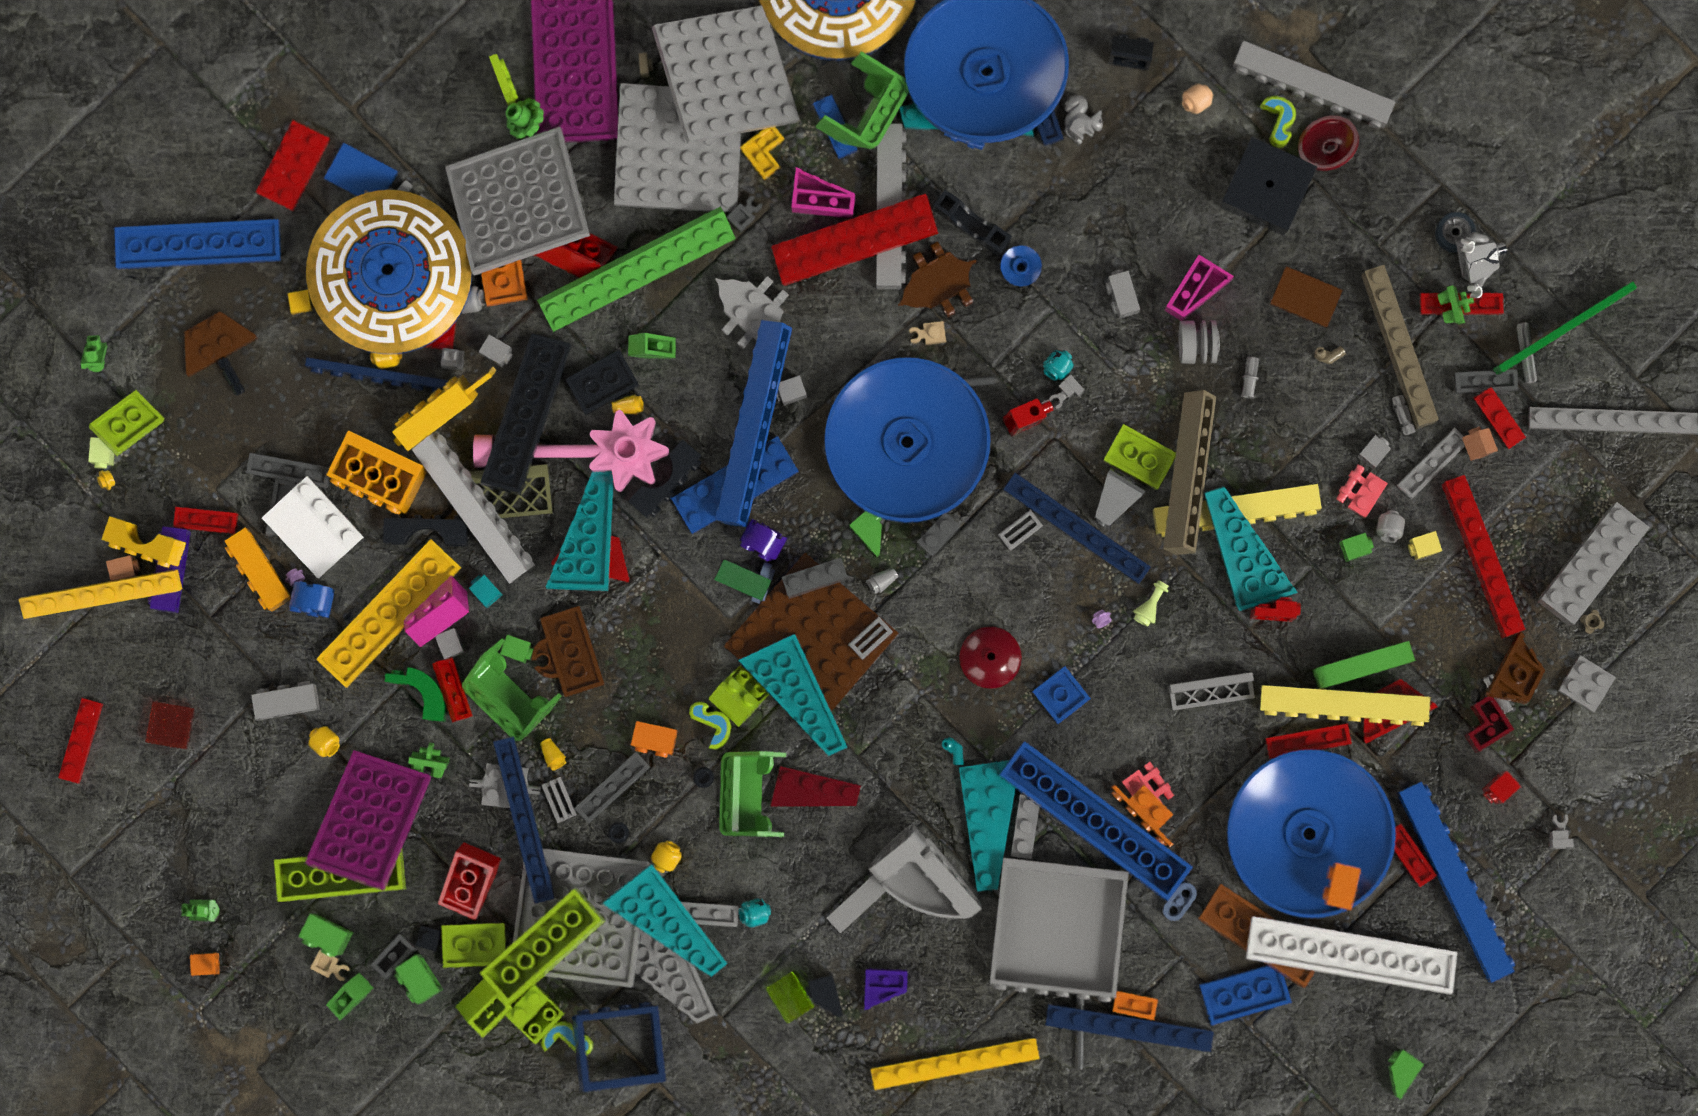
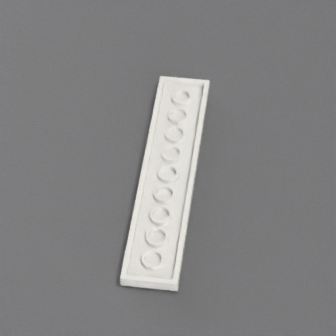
[1246,917,1457,994]

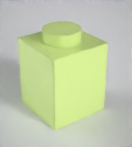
[88,437,114,469]

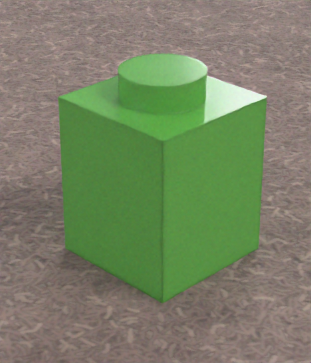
[1339,533,1374,562]
[500,635,534,664]

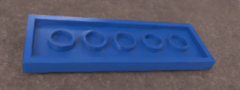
[671,436,799,534]

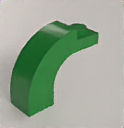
[385,667,447,722]

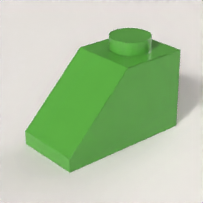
[628,333,676,358]
[849,511,882,558]
[327,973,373,1020]
[1388,1049,1424,1099]

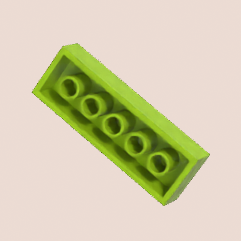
[274,848,406,902]
[480,889,606,1005]

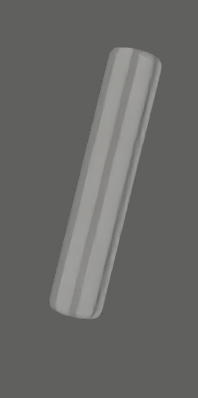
[1517,323,1537,383]

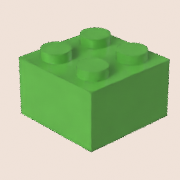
[299,914,353,957]
[395,954,444,1004]

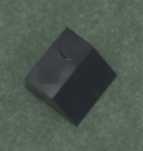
[1108,34,1154,71]
[805,975,843,1017]

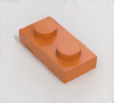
[1112,991,1158,1020]

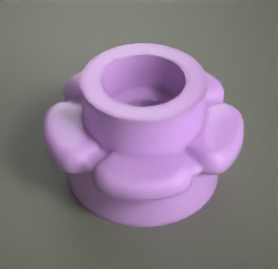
[285,568,305,587]
[1092,610,1112,628]

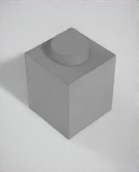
[479,335,513,367]
[777,375,807,405]
[1357,435,1391,470]
[435,627,466,659]

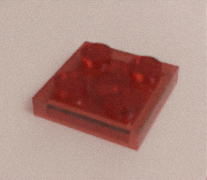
[145,701,195,749]

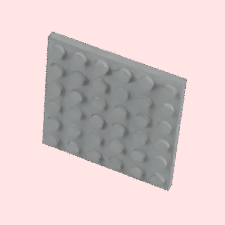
[652,6,799,144]
[614,84,741,213]
[445,127,590,275]
[513,849,650,987]

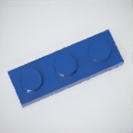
[813,95,857,159]

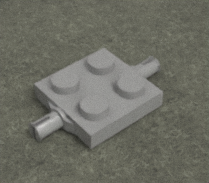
[469,763,541,808]

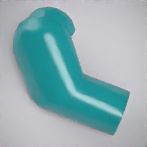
[941,738,964,765]

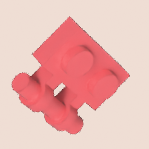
[1336,465,1388,518]
[1122,762,1174,802]

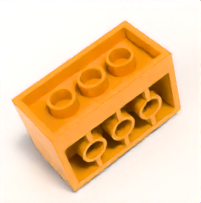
[326,430,428,515]

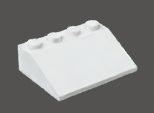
[262,476,364,579]

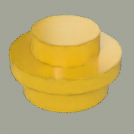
[97,470,115,490]

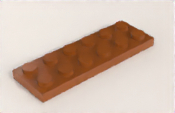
[1198,884,1315,989]

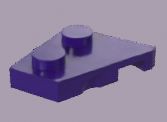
[864,968,908,1010]

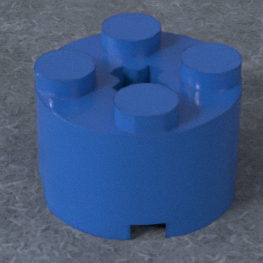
[289,581,335,618]

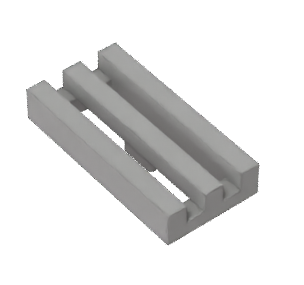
[998,509,1043,551]
[848,617,893,660]
[542,777,577,823]

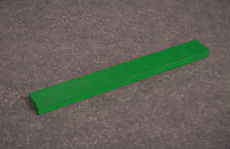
[1493,282,1637,375]

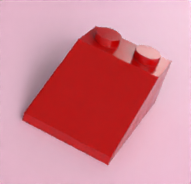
[438,842,502,920]

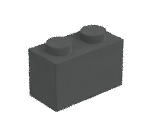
[917,513,960,559]
[371,934,418,979]

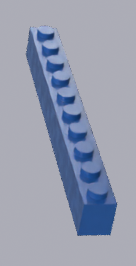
[716,320,792,527]
[1396,782,1515,982]

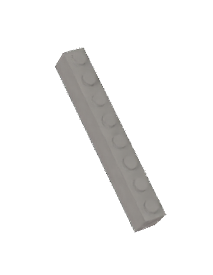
[1232,41,1395,129]
[877,124,906,289]
[411,431,535,584]

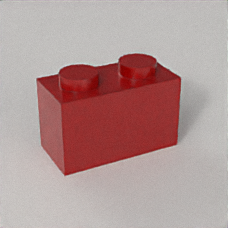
[1482,771,1521,805]

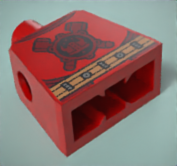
[1002,399,1053,437]

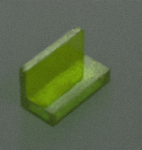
[766,971,815,1023]

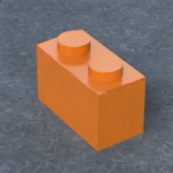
[631,721,678,758]
[1322,863,1361,910]

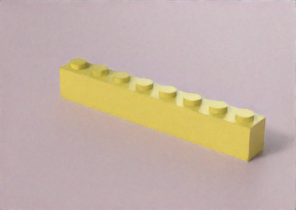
[1152,484,1322,537]
[1260,685,1430,726]

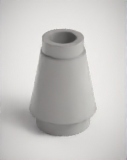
[866,567,898,594]

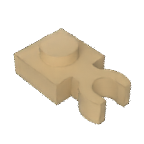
[909,321,946,345]
[310,950,351,981]

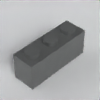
[782,558,848,599]

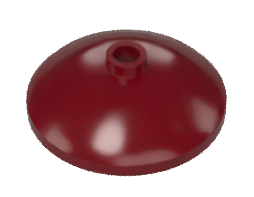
[1298,116,1359,171]
[959,627,1022,689]

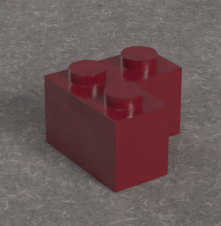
[1464,696,1514,753]

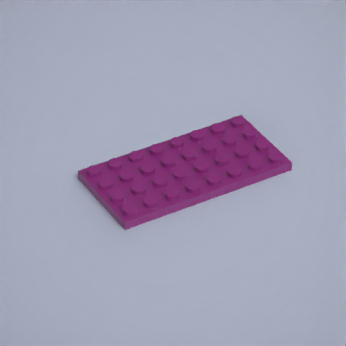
[531,0,618,142]

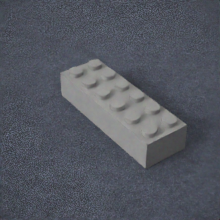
[1537,502,1650,627]

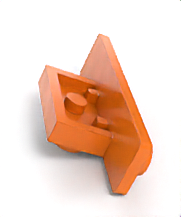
[1111,784,1173,847]

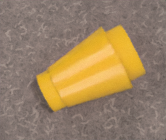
[612,394,643,415]
[540,738,566,771]

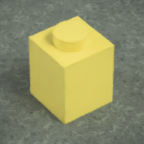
[1408,531,1442,560]

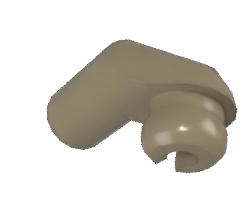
[1315,346,1346,364]

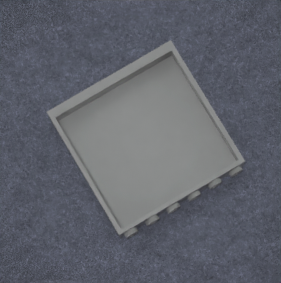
[989,858,1129,1002]

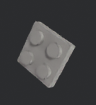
[1557,655,1616,713]

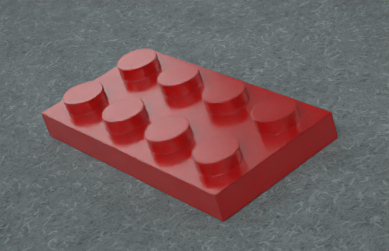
[256,121,330,211]

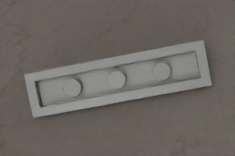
[1168,672,1255,711]

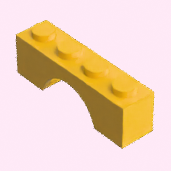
[101,516,186,568]

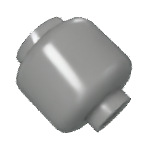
[462,286,485,314]
[1377,510,1405,543]

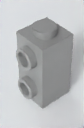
[1105,269,1140,319]

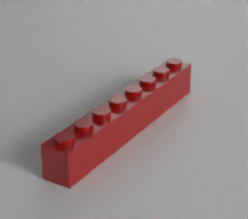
[1442,475,1526,638]

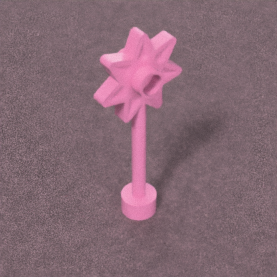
[473,410,669,492]

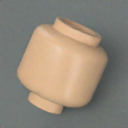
[1182,84,1213,114]

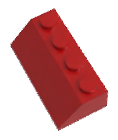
[533,233,618,278]

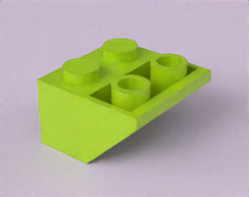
[709,665,770,727]
[455,978,514,1037]
[505,985,565,1045]

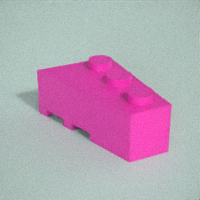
[792,167,855,219]
[1164,255,1234,321]
[404,575,469,647]

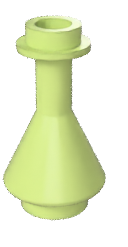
[1133,580,1169,627]

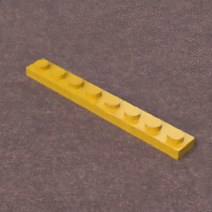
[19,569,182,619]
[871,1038,1039,1090]

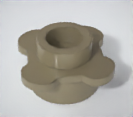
[1580,610,1604,634]

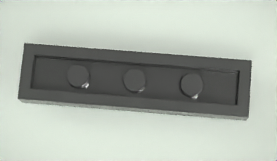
[246,453,330,488]
[575,752,650,824]

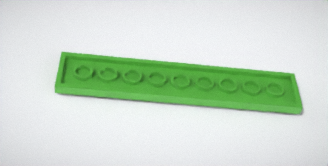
[537,206,736,332]

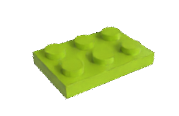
[489,54,518,106]
[89,390,164,456]
[1103,424,1176,490]
[442,923,506,968]

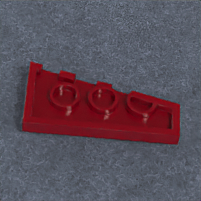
[770,766,861,807]

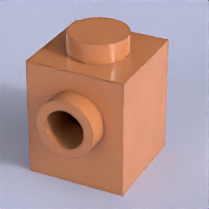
[1462,427,1498,461]
[106,555,141,581]

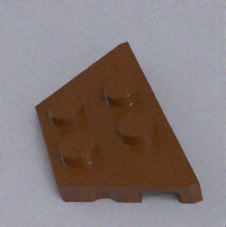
[184,312,258,377]
[1485,632,1545,704]

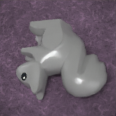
[1064,95,1103,145]

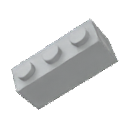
[251,681,320,720]

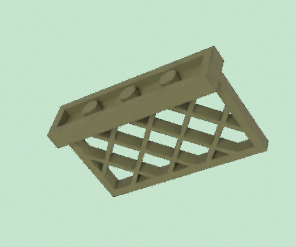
[469,464,553,518]

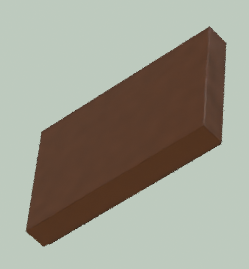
[1270,266,1343,328]

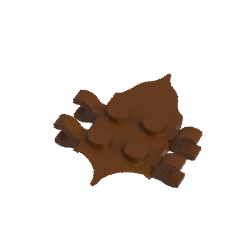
[898,241,976,317]

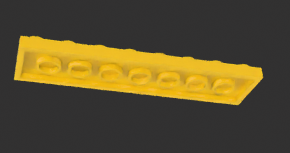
[316,539,461,688]

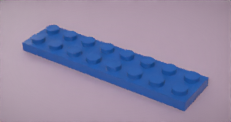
[115,219,281,269]

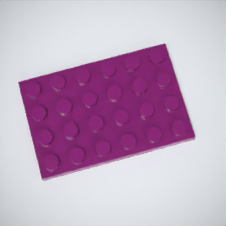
[305,750,431,891]

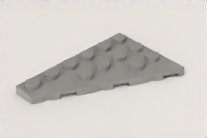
[635,931,716,1023]

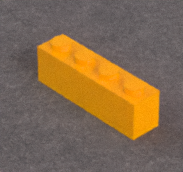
[225,527,291,612]

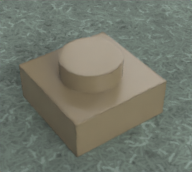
[639,53,653,78]

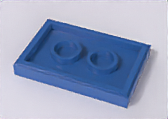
[324,143,398,196]

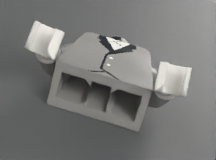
[1456,232,1507,298]

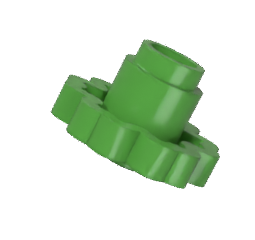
[506,98,544,140]

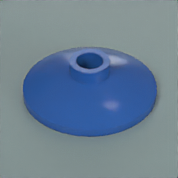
[1001,246,1042,287]

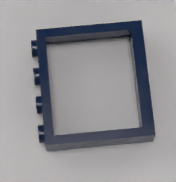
[572,1002,666,1092]

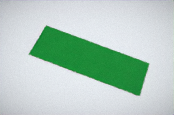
[714,560,772,601]

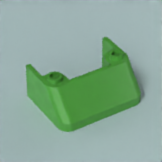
[815,51,909,149]
[462,639,562,741]
[719,751,786,837]

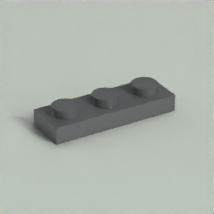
[1454,369,1518,394]

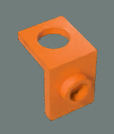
[190,953,220,976]

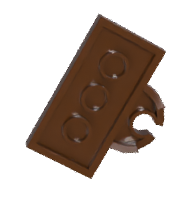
[532,606,605,698]

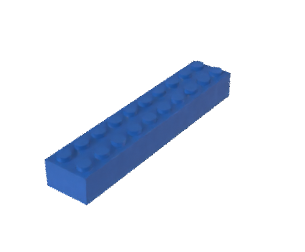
[998,741,1193,901]

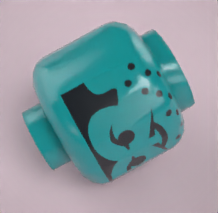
[1043,350,1074,381]
[738,898,771,928]

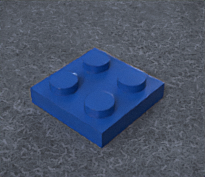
[1032,666,1091,724]

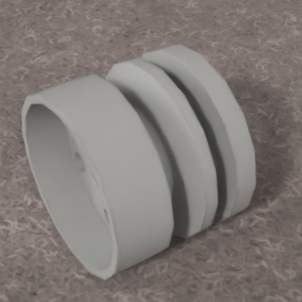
[1179,320,1220,364]

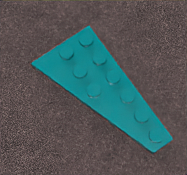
[546,471,614,591]

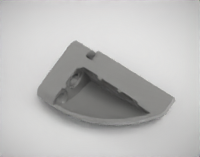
[868,824,982,918]

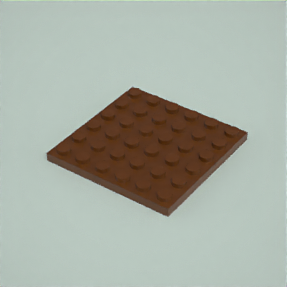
[724,553,899,712]

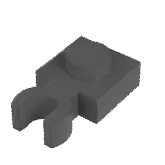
[726,196,762,233]

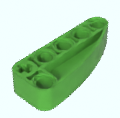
[1312,641,1415,689]

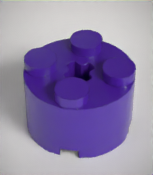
[740,518,788,562]

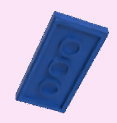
[1199,965,1292,1025]

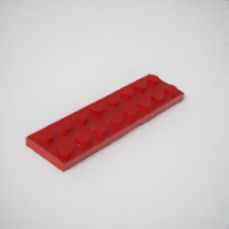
[771,194,939,286]

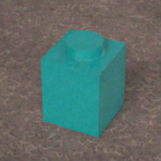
[469,575,503,608]

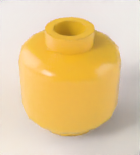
[370,353,402,370]
[308,726,340,757]
[651,840,682,873]

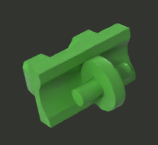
[1438,285,1474,324]
[81,335,107,372]
[409,742,450,778]
[181,900,219,921]

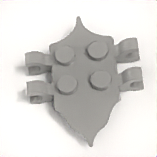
[716,276,789,348]

